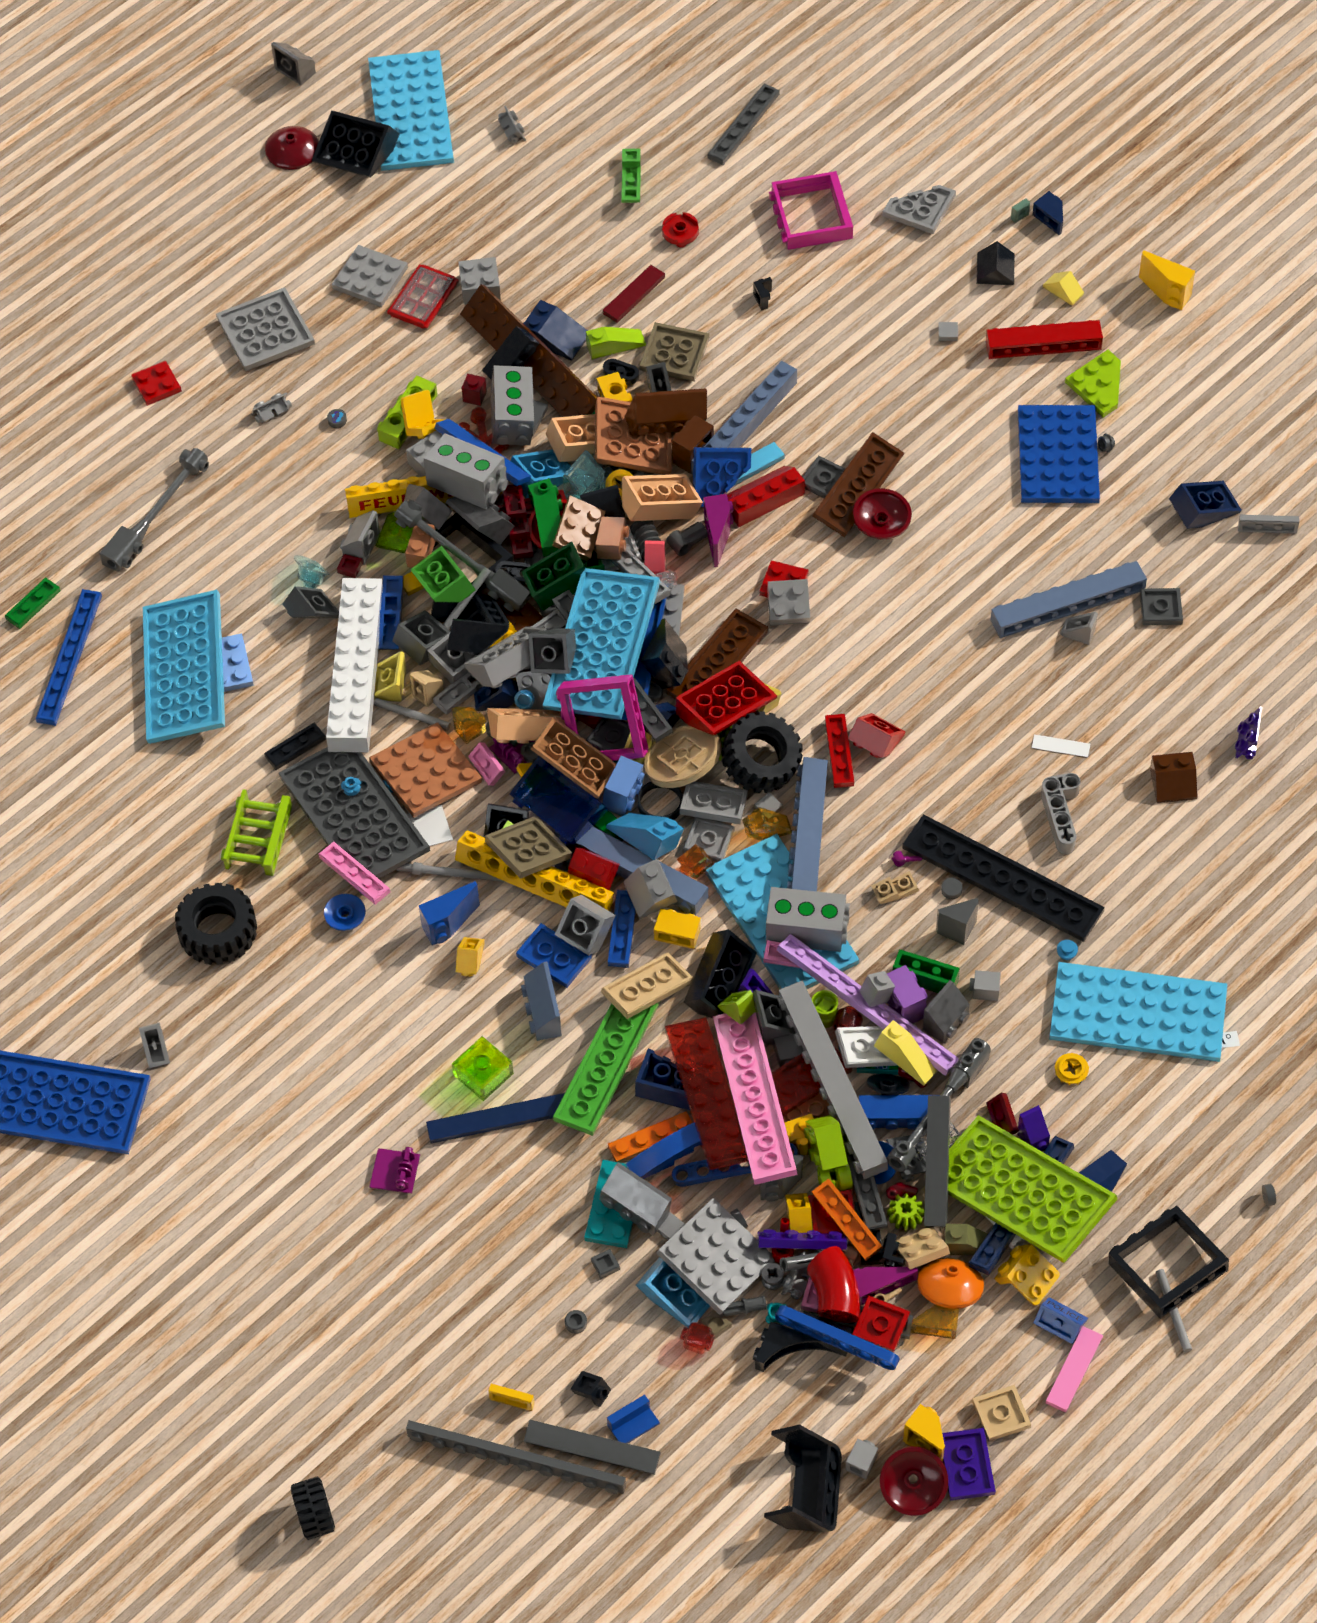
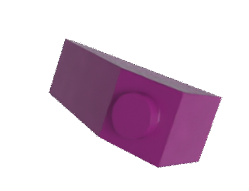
[853,1267,918,1306]

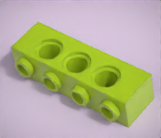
[377,375,438,449]

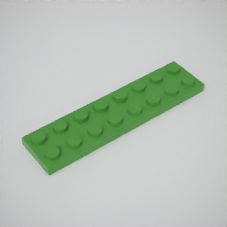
[553,1001,661,1136]

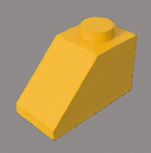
[455,937,485,976]
[785,1193,812,1233]

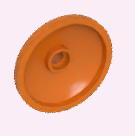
[917,1258,984,1309]

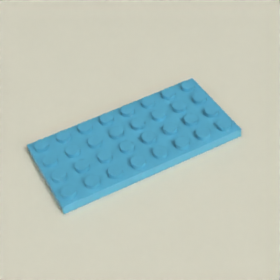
[368,50,454,171]
[543,568,660,720]
[143,590,225,744]
[705,834,860,989]
[1049,962,1227,1062]

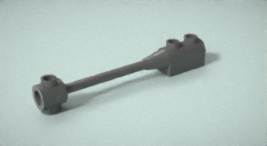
[99,448,209,571]
[394,499,532,612]
[886,1038,991,1172]

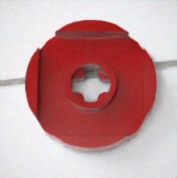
[662,212,699,248]

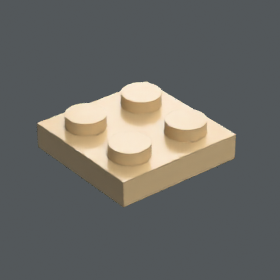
[897,1227,950,1269]
[972,1384,1031,1442]

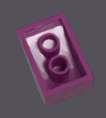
[703,494,733,567]

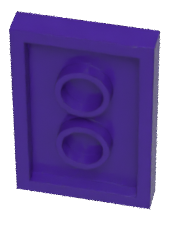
[942,1428,996,1501]

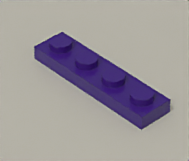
[757,1229,847,1250]

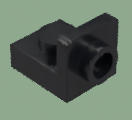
[753,277,772,310]
[879,1233,905,1267]
[571,1371,611,1407]

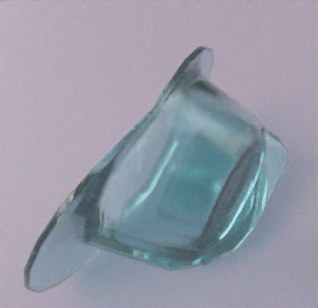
[294,555,330,588]

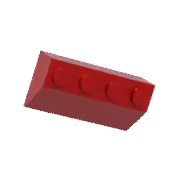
[727,465,805,527]

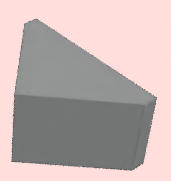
[1060,611,1098,645]
[139,1022,170,1068]

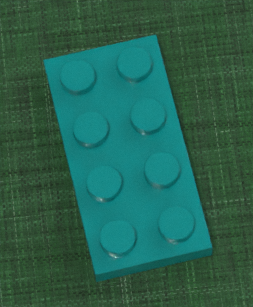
[584,1160,633,1249]

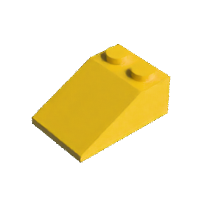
[1139,250,1195,310]

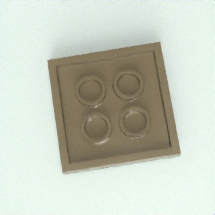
[639,322,710,382]
[485,816,572,879]

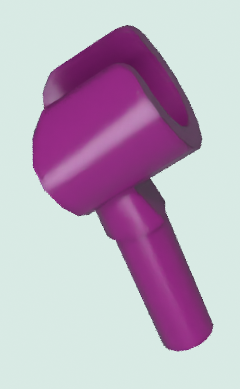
[892,851,922,867]

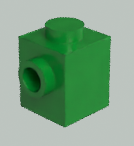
[527,478,559,509]

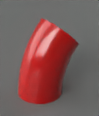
[807,1246,860,1323]

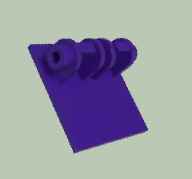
[1235,707,1262,759]

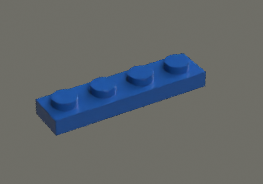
[608,890,636,968]

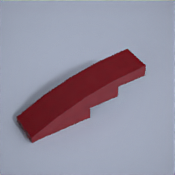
[502,484,533,559]

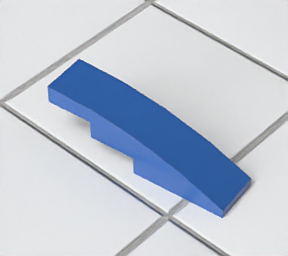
[379,575,404,650]
[626,1118,713,1179]

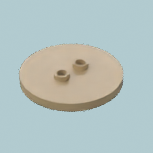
[644,725,722,788]

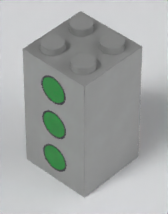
[491,365,534,446]
[424,433,508,510]
[766,887,850,952]

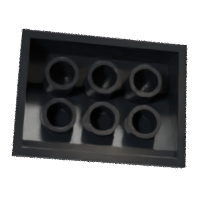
[311,110,400,178]

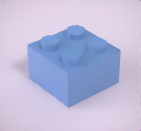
[602,756,645,816]

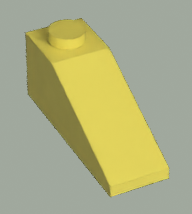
[874,1020,937,1086]

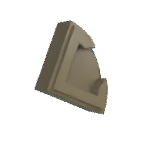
[701,1316,732,1339]

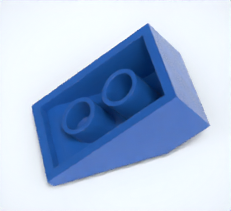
[419,881,480,945]

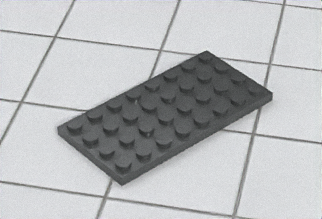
[279,747,430,879]

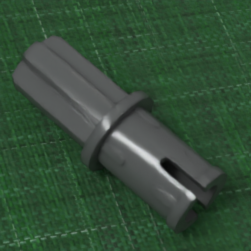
[723,1296,767,1316]

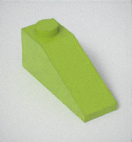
[586,327,646,359]

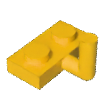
[784,1113,814,1156]

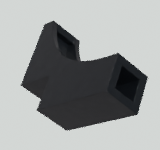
[753,1311,854,1372]

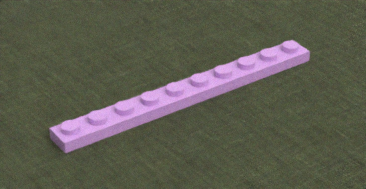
[777,934,959,1076]

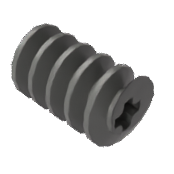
[630,520,661,561]

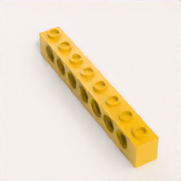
[455,830,614,912]

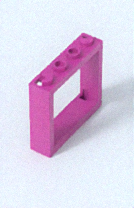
[769,171,853,250]
[556,674,649,761]

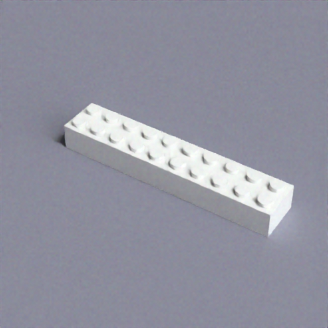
[326,578,383,752]

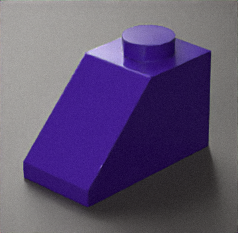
[1017,1105,1050,1151]

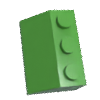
[410,546,476,602]

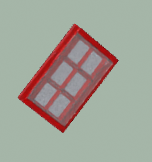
[387,264,459,329]

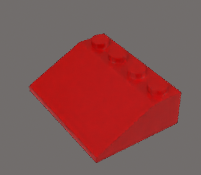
[676,660,777,736]

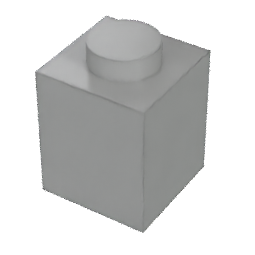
[969,970,1001,1001]
[859,971,895,1007]
[846,1439,878,1479]

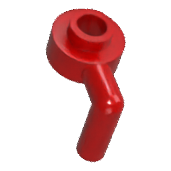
[771,1218,794,1263]

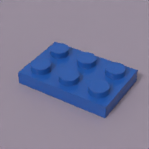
[516,923,592,988]

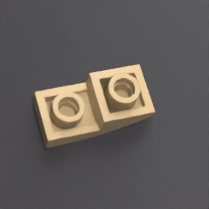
[871,871,919,904]

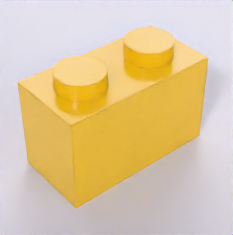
[654,909,701,949]

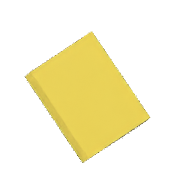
[374,651,406,702]

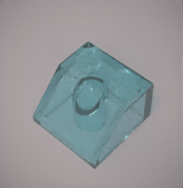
[563,450,606,499]

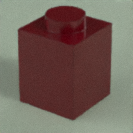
[461,373,487,406]

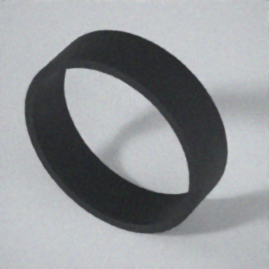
[638,782,683,820]

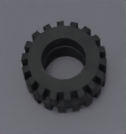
[291,1476,335,1540]

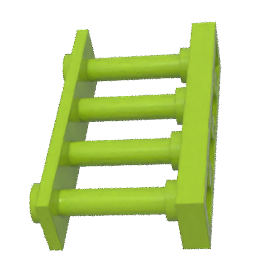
[221,789,292,876]

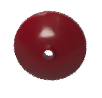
[265,126,319,170]
[853,488,912,540]
[880,1446,948,1516]

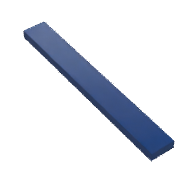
[36,589,102,726]

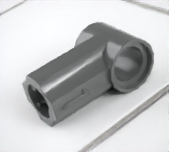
[666,522,708,556]

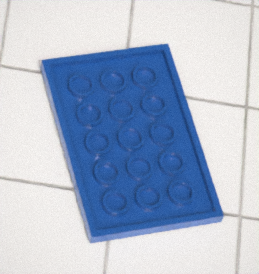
[1018,405,1100,503]

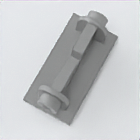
[498,106,526,143]
[251,392,292,423]
[781,1251,811,1299]

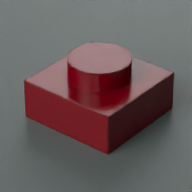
[337,554,363,578]

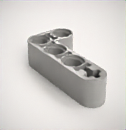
[1041,773,1080,855]

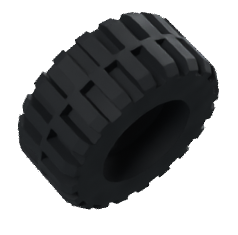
[721,712,803,793]
[175,883,257,965]

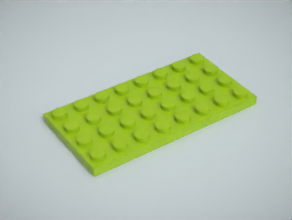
[925,1115,1117,1263]

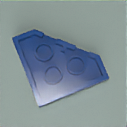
[693,447,752,507]

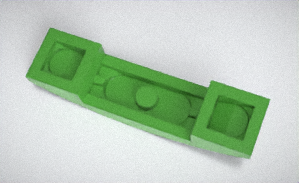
[621,149,641,203]

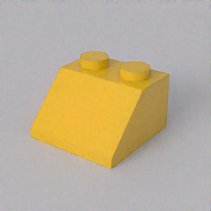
[903,1404,945,1462]

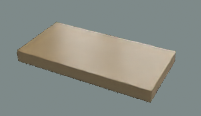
[601,952,693,1019]

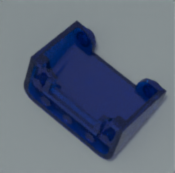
[509,756,609,845]

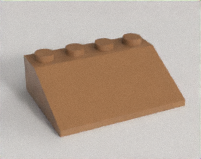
[531,717,616,799]

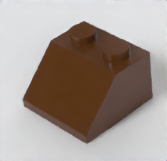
[1150,752,1198,803]

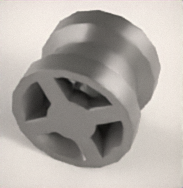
[762,1263,784,1290]

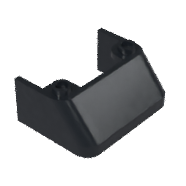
[431,594,510,655]
[764,1424,842,1532]

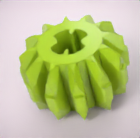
[887,1193,925,1232]

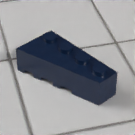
[635,1048,724,1117]

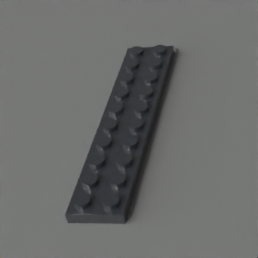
[902,814,1105,942]

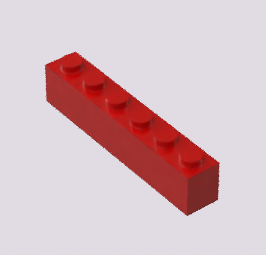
[986,320,1103,359]

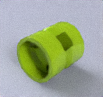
[812,990,838,1028]
[817,1164,853,1191]

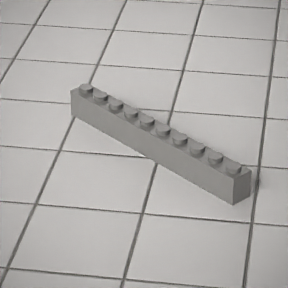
[777,980,888,1179]

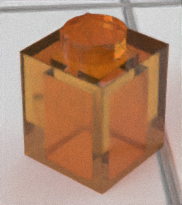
[677,844,714,880]

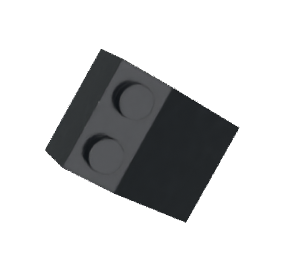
[641,618,688,689]

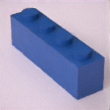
[859,1095,940,1130]

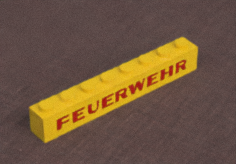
[345,476,503,518]

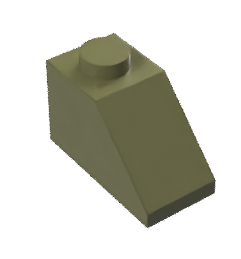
[944,1223,988,1255]

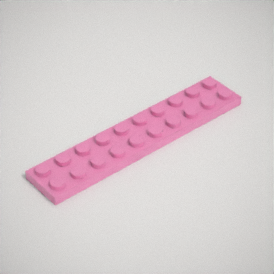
[713,1012,798,1185]

